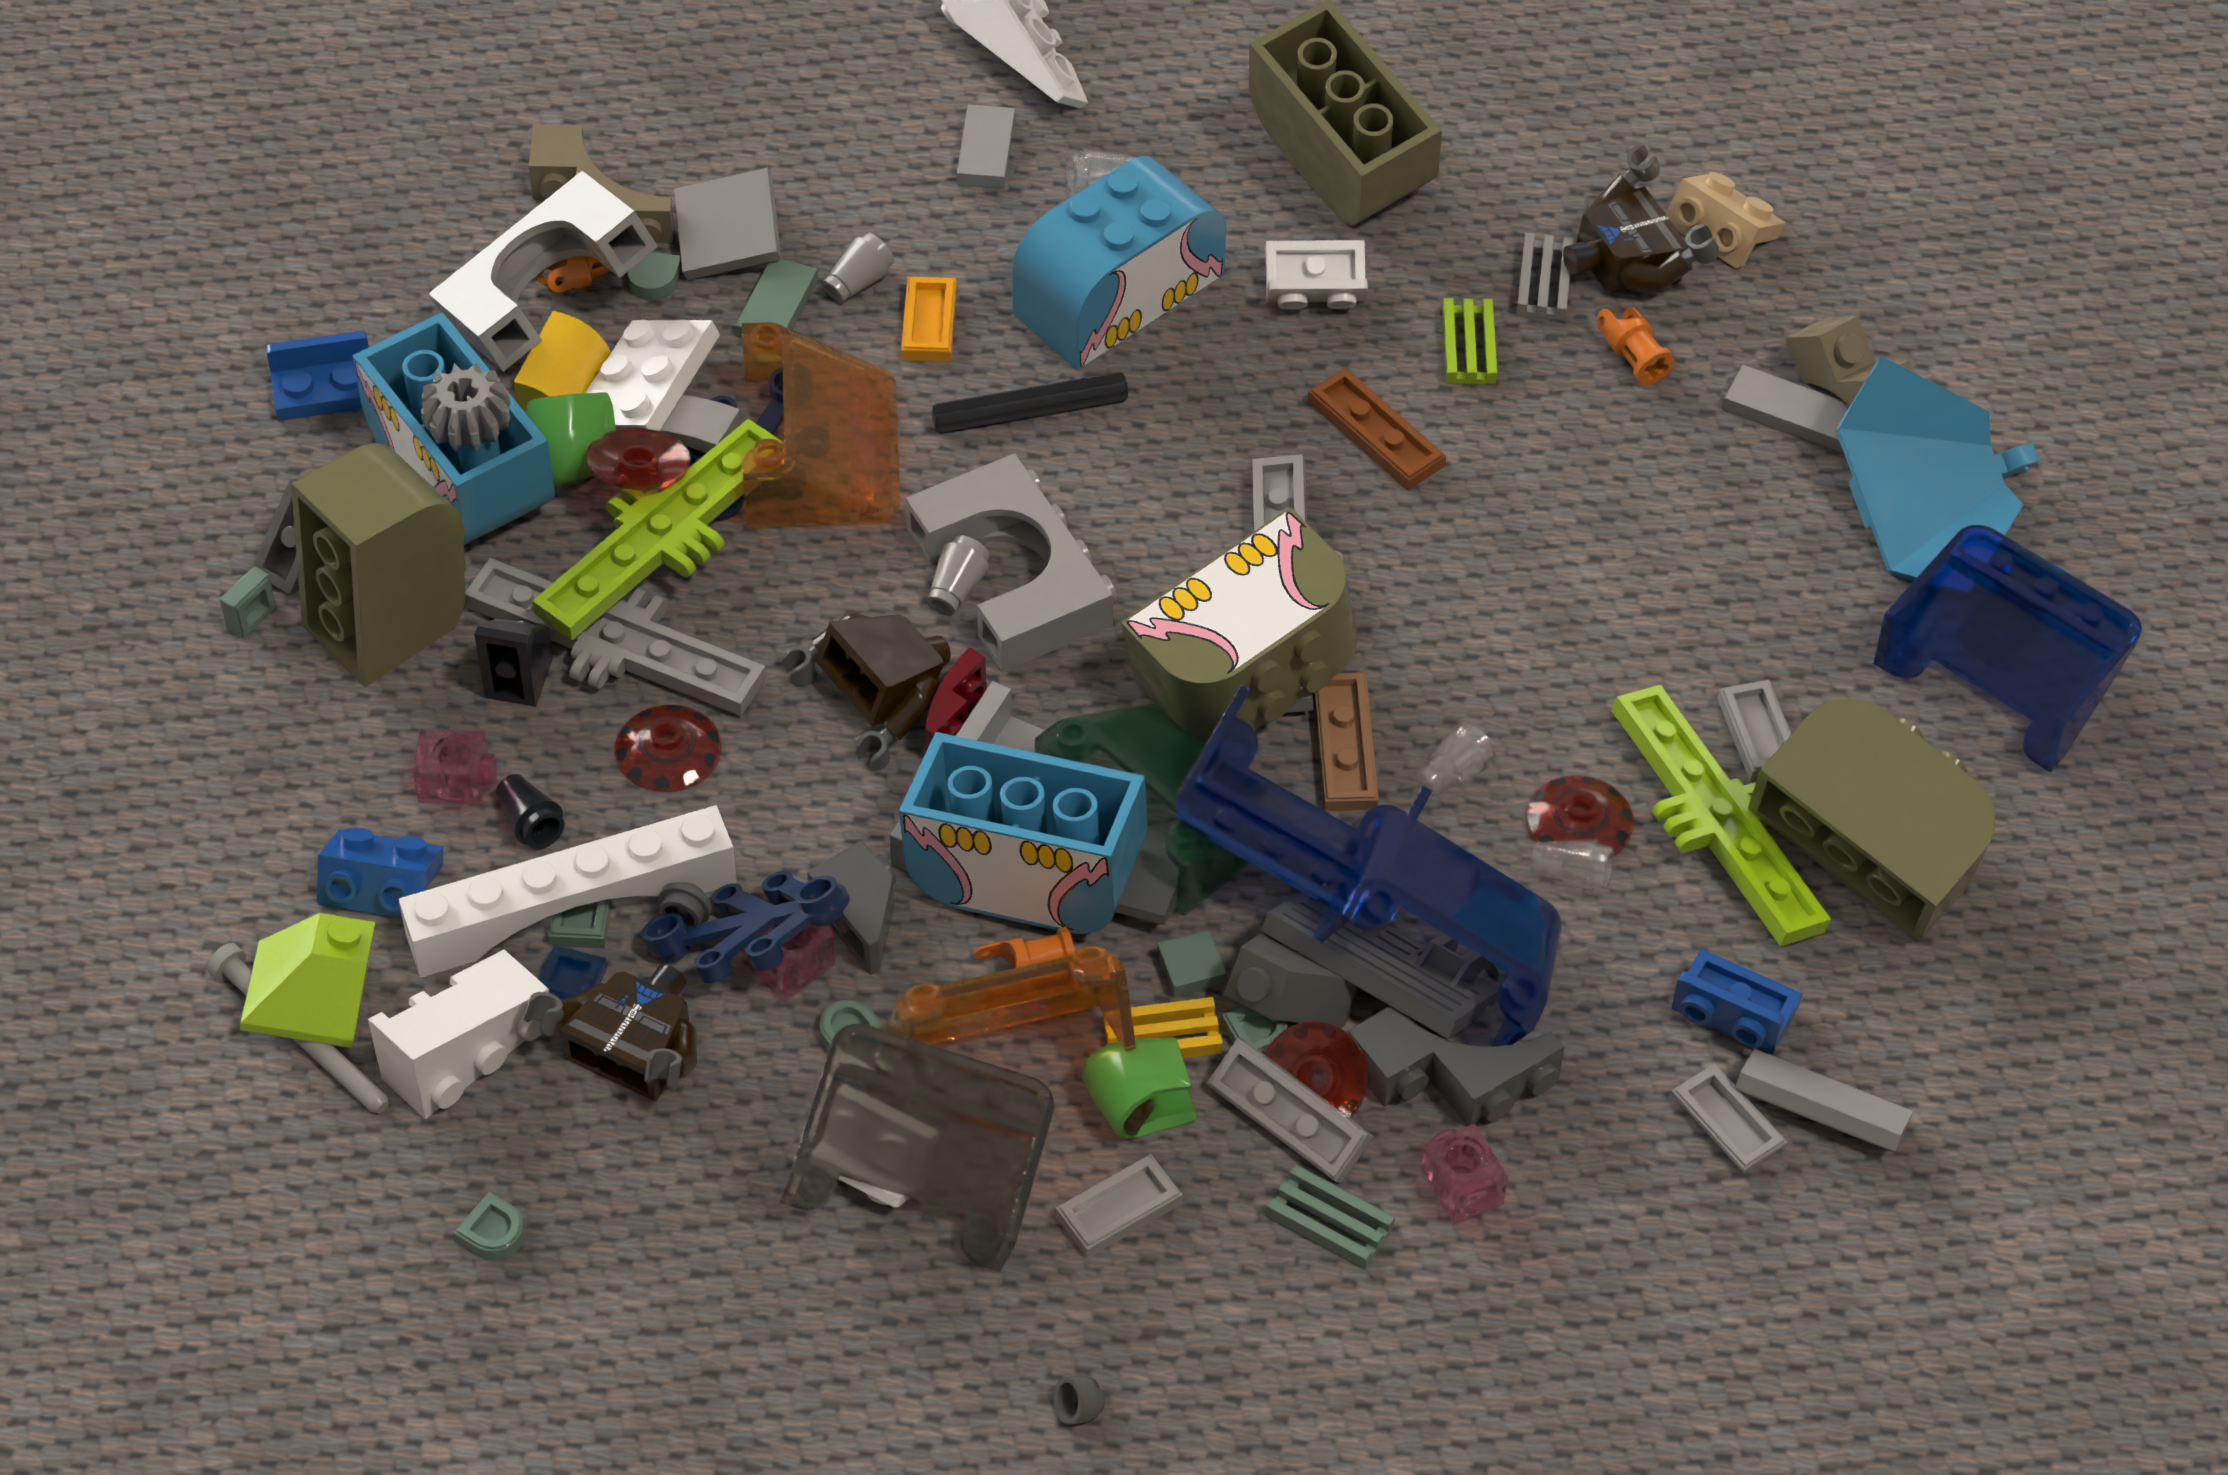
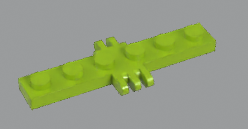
[532,419,787,641]
[1611,685,1831,947]

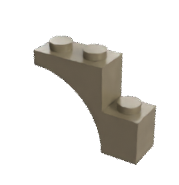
[528,124,675,244]
[1786,316,1914,406]

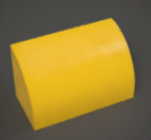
[514,311,611,413]

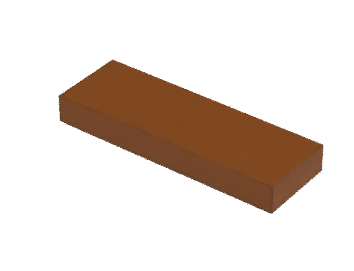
[1308,367,1446,490]

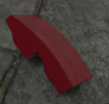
[925,647,987,752]

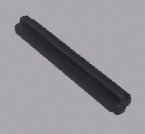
[932,372,1128,433]

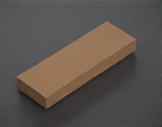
[1314,672,1379,811]

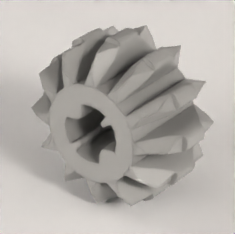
[421,363,511,452]

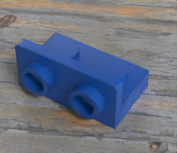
[266,331,369,421]

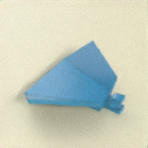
[1836,356,2039,596]

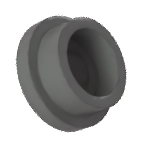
[658,882,712,927]

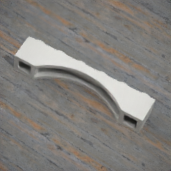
[398,805,737,978]

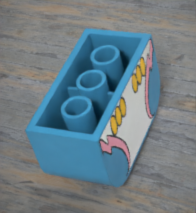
[1012,156,1227,370]
[352,312,555,545]
[899,732,1148,934]

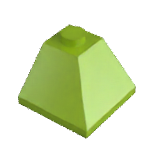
[240,913,375,1048]

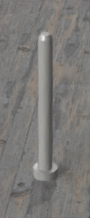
[207,943,389,1114]

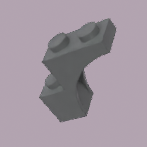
[1345,1006,1565,1128]

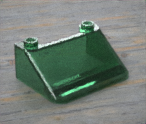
[1035,704,1289,916]

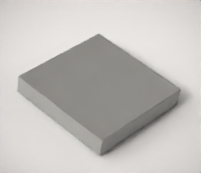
[674,168,781,280]

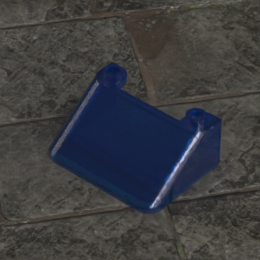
[1873,525,2142,773]
[1175,684,1433,914]
[1313,811,1562,1046]

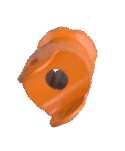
[536,256,612,293]
[1596,307,1675,386]
[973,926,1078,993]

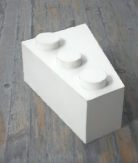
[368,950,549,1119]

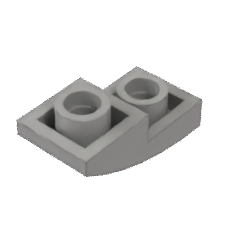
[649,395,741,453]

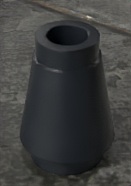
[496,774,565,849]

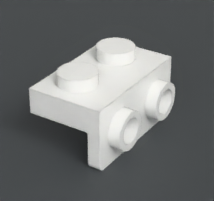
[1265,240,1368,310]

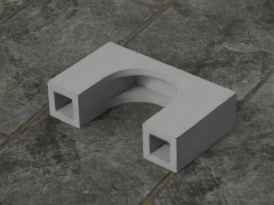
[429,171,658,372]
[905,453,1117,672]

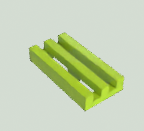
[1442,298,1497,385]

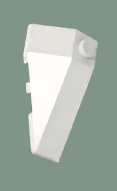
[941,0,1088,108]

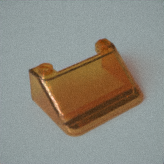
[741,322,900,529]
[885,946,1136,1100]

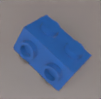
[317,827,444,918]
[1671,949,1803,1054]

